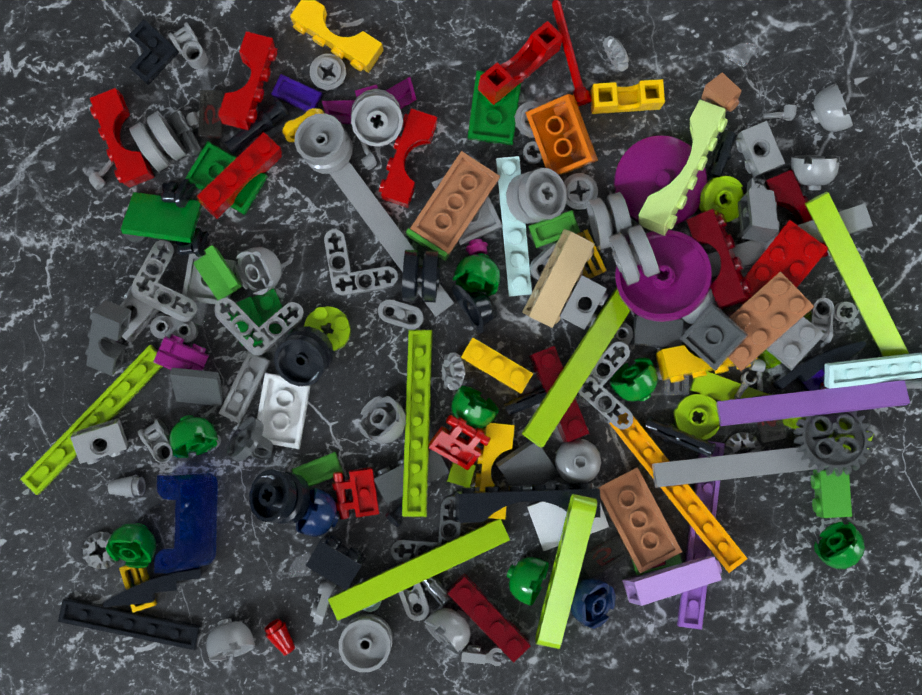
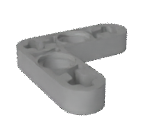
[324,229,399,296]
[131,240,197,322]
[214,298,304,355]
[579,342,633,429]

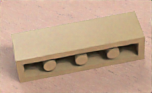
[522,229,595,328]

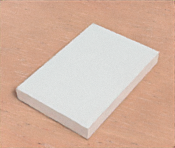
[257,373,311,449]
[527,482,609,551]

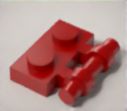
[429,415,491,470]
[332,467,379,519]

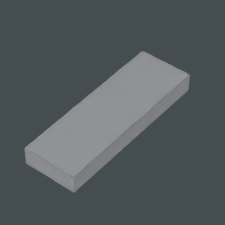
[219,351,271,423]

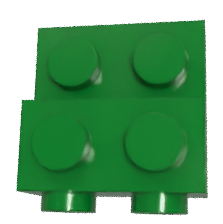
[228,288,293,347]

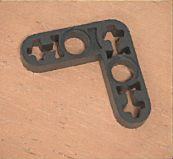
[391,496,461,562]

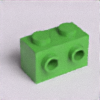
[811,469,852,518]

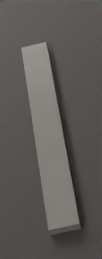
[329,162,454,317]
[707,203,873,278]
[652,446,828,488]

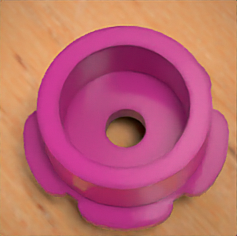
[466,239,488,256]

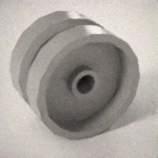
[351,89,403,147]
[129,111,187,172]
[294,114,353,174]
[506,168,567,224]
[587,192,632,250]
[608,224,660,286]
[339,614,393,672]

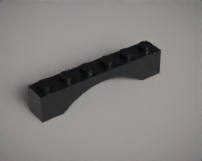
[455,483,600,523]

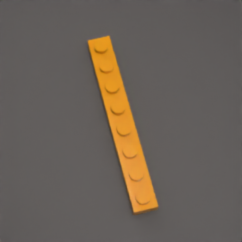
[609,412,748,573]

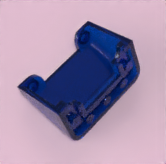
[154,472,218,573]

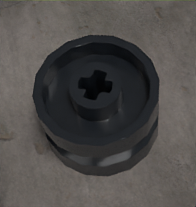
[402,249,440,303]
[274,326,334,386]
[249,469,310,524]

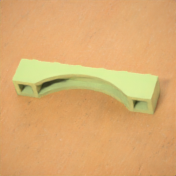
[638,100,728,236]

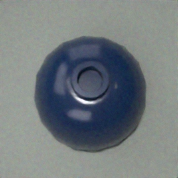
[296,488,339,537]
[570,578,616,629]

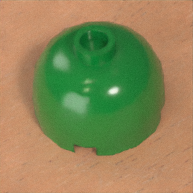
[453,253,500,296]
[610,357,658,402]
[451,385,499,429]
[169,415,219,458]
[814,522,865,569]
[106,523,156,568]
[507,557,549,606]

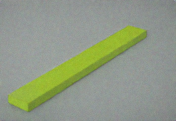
[805,192,909,357]
[521,287,630,448]
[402,330,433,517]
[20,345,163,495]
[690,372,874,450]
[328,519,510,621]

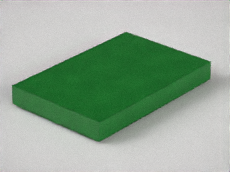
[468,70,521,145]
[185,141,268,215]
[121,192,202,243]

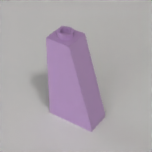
[622,556,722,606]

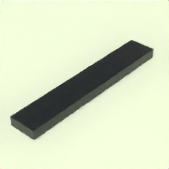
[58,597,201,650]

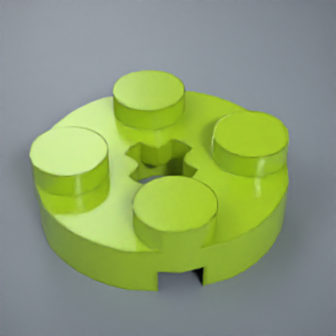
[699,176,745,222]
[304,306,351,351]
[673,394,720,440]

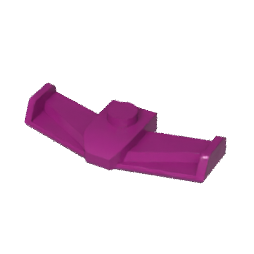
[322,77,416,124]

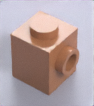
[701,72,742,112]

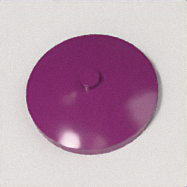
[614,136,707,226]
[615,230,712,322]

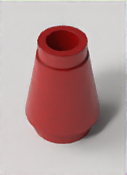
[264,618,295,656]

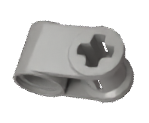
[168,22,208,69]
[806,298,834,343]
[138,418,177,463]

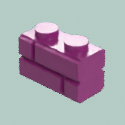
[153,334,209,371]

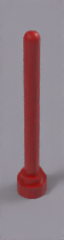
[552,0,592,106]

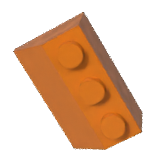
[525,94,598,175]

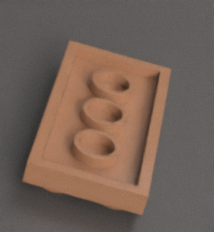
[410,151,500,255]
[728,272,814,371]
[598,467,682,574]

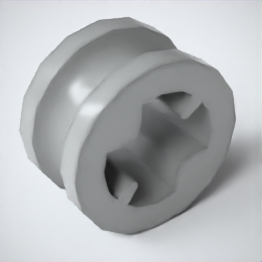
[523,141,542,164]
[833,302,857,322]

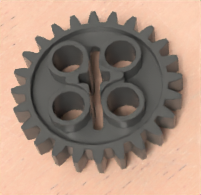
[793,411,874,477]

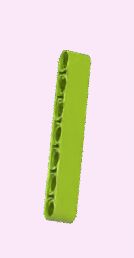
[535,494,597,649]

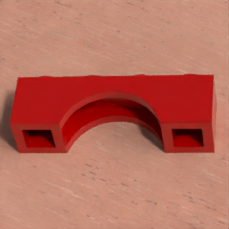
[478,21,564,105]
[218,31,277,130]
[90,88,155,188]
[379,108,438,208]
[197,132,282,219]

